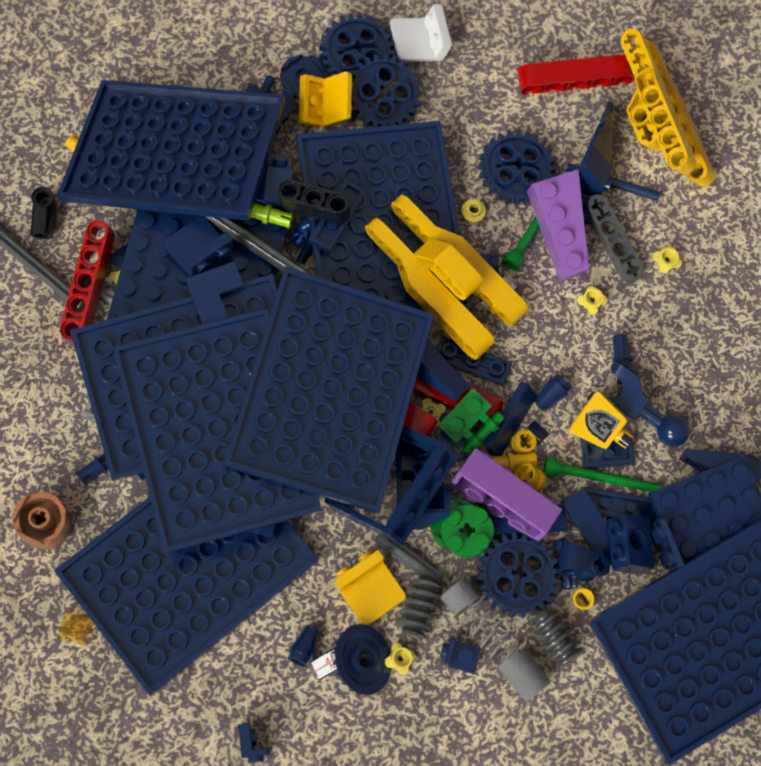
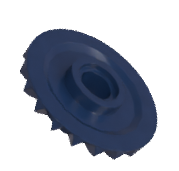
[332,624,392,696]

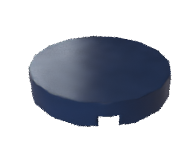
[280,55,327,99]

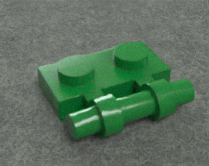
[438,388,505,456]

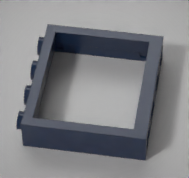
[323,426,458,546]

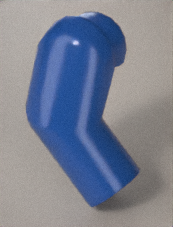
[291,217,310,247]

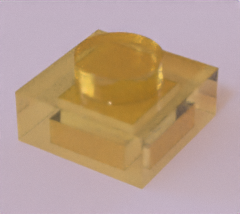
[57,612,92,646]

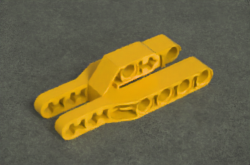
[621,29,715,187]
[365,195,529,360]

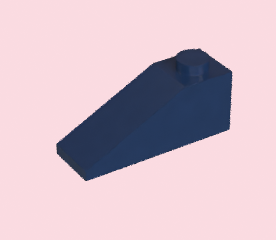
[678,449,761,484]

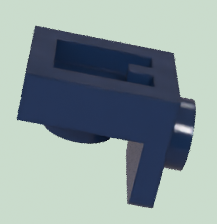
[440,637,481,675]
[238,723,270,763]

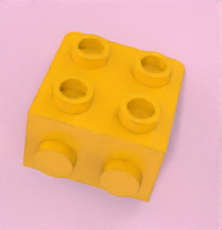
[299,71,353,128]
[334,550,406,626]

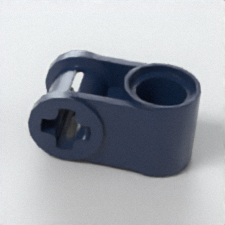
[559,543,610,582]

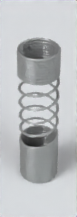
[440,577,551,703]

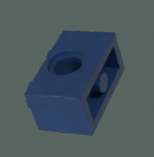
[608,513,654,574]

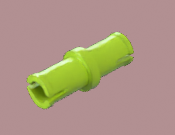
[251,203,294,229]

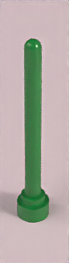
[502,174,562,271]
[543,455,664,492]

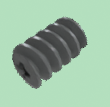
[396,578,443,639]
[527,609,583,670]

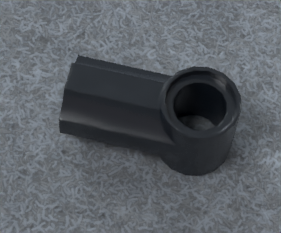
[30,186,57,239]

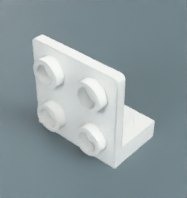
[390,4,452,62]

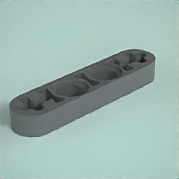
[584,194,644,283]

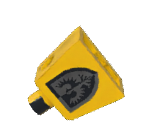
[568,389,634,449]

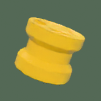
[514,463,547,492]

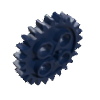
[319,13,396,89]
[350,53,423,127]
[478,130,557,207]
[475,532,561,619]

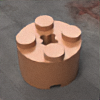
[12,491,72,549]

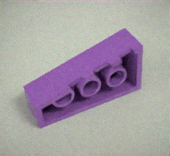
[527,169,589,282]
[448,448,562,542]

